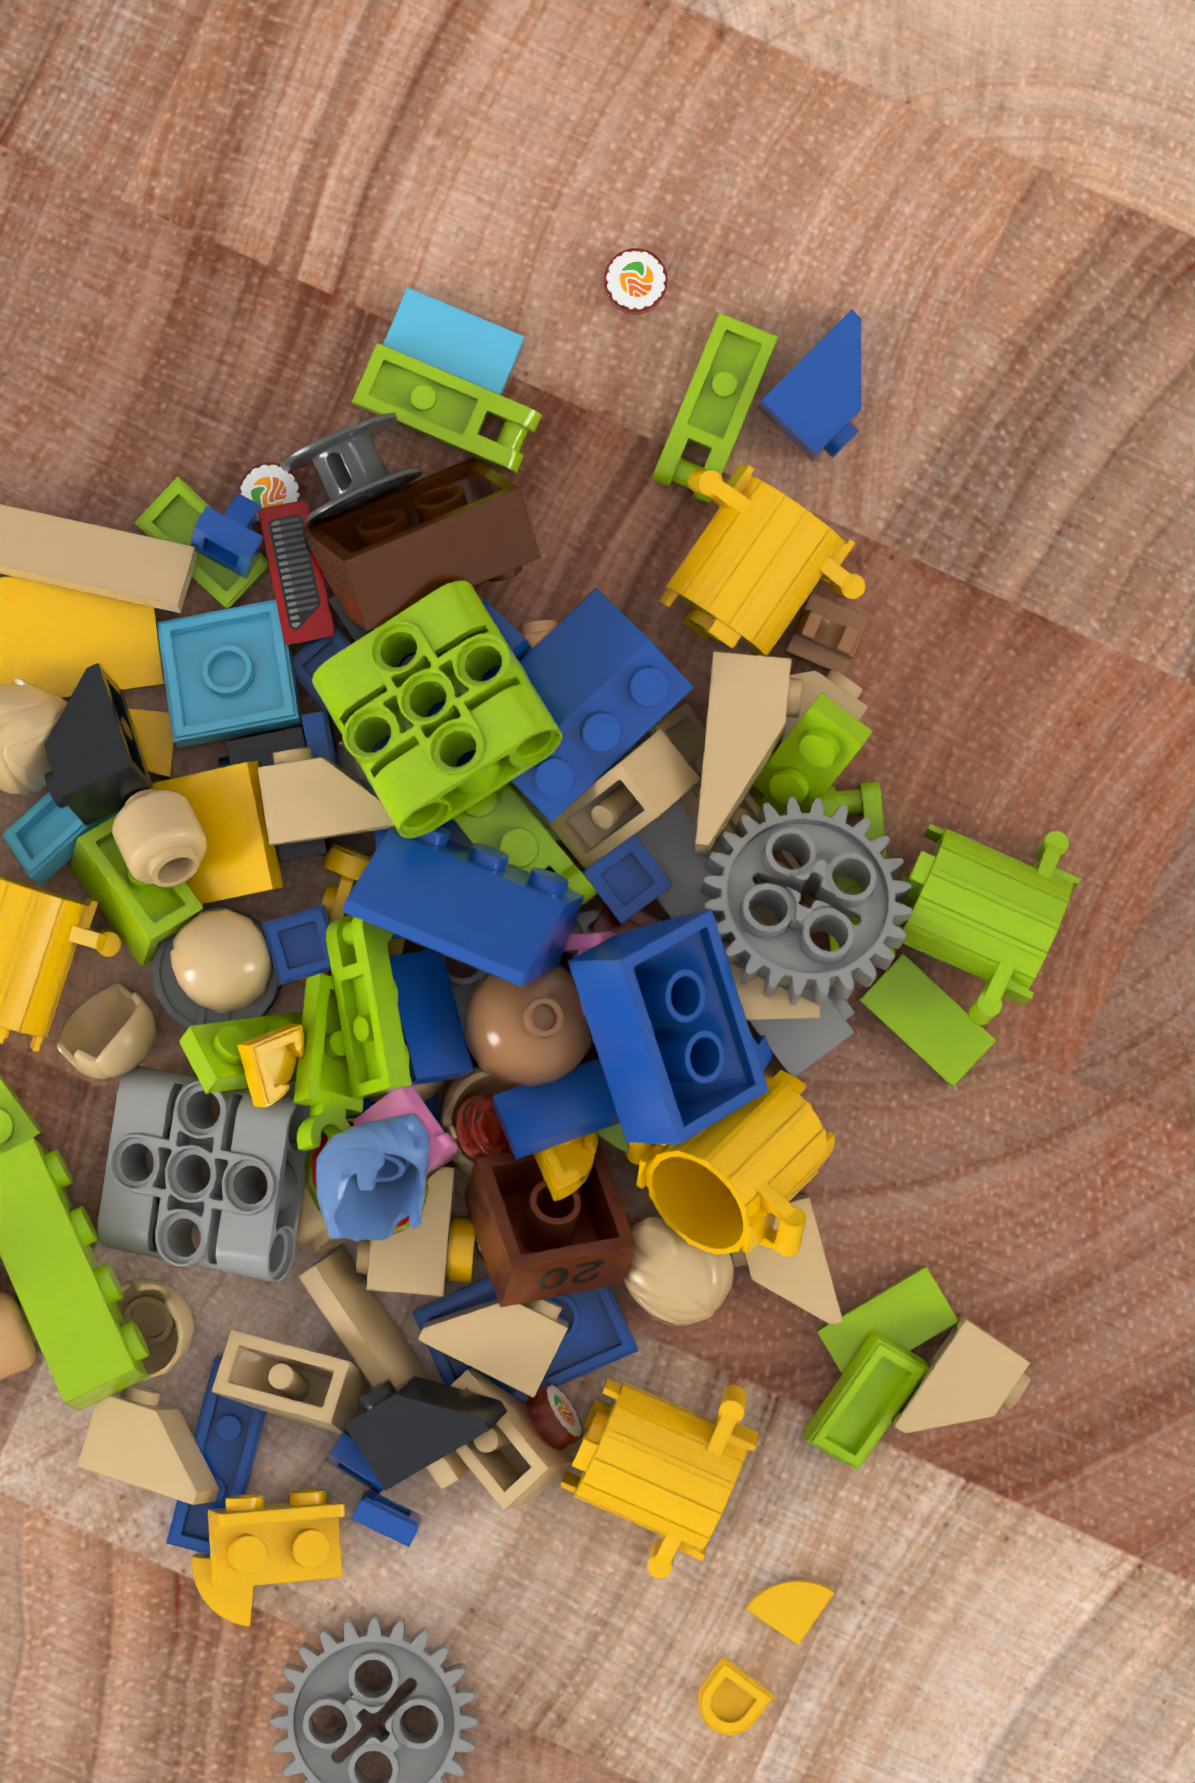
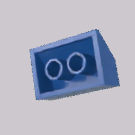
[511,588,694,823]
[342,826,584,987]
[568,909,769,1145]

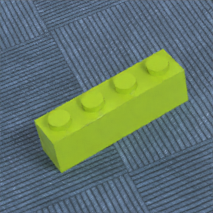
[0,1138,150,1411]

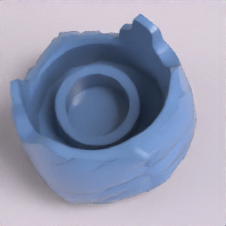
[316,1113,431,1241]

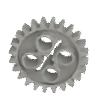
[700,797,912,1005]
[270,1614,479,1783]

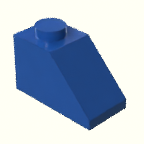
[759,310,861,461]

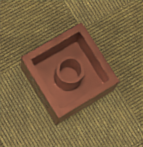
[464,1139,636,1307]

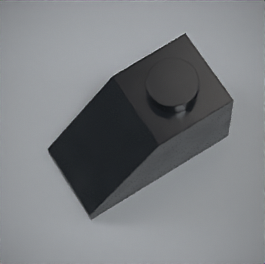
[45,663,154,826]
[344,1376,508,1491]

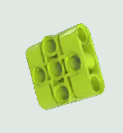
[312,581,563,838]

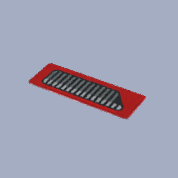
[258,500,335,645]

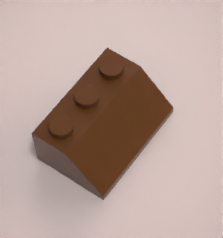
[302,457,541,631]

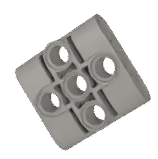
[97,1066,310,1283]

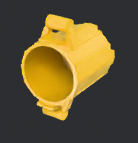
[658,464,865,656]
[0,876,121,1052]
[627,1070,835,1257]
[560,1378,759,1579]

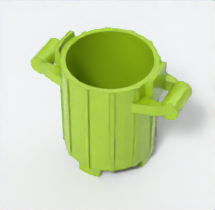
[898,824,1081,1025]

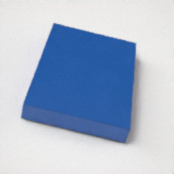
[412,1276,638,1402]

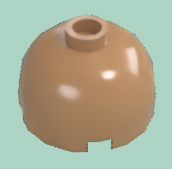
[464,964,593,1087]

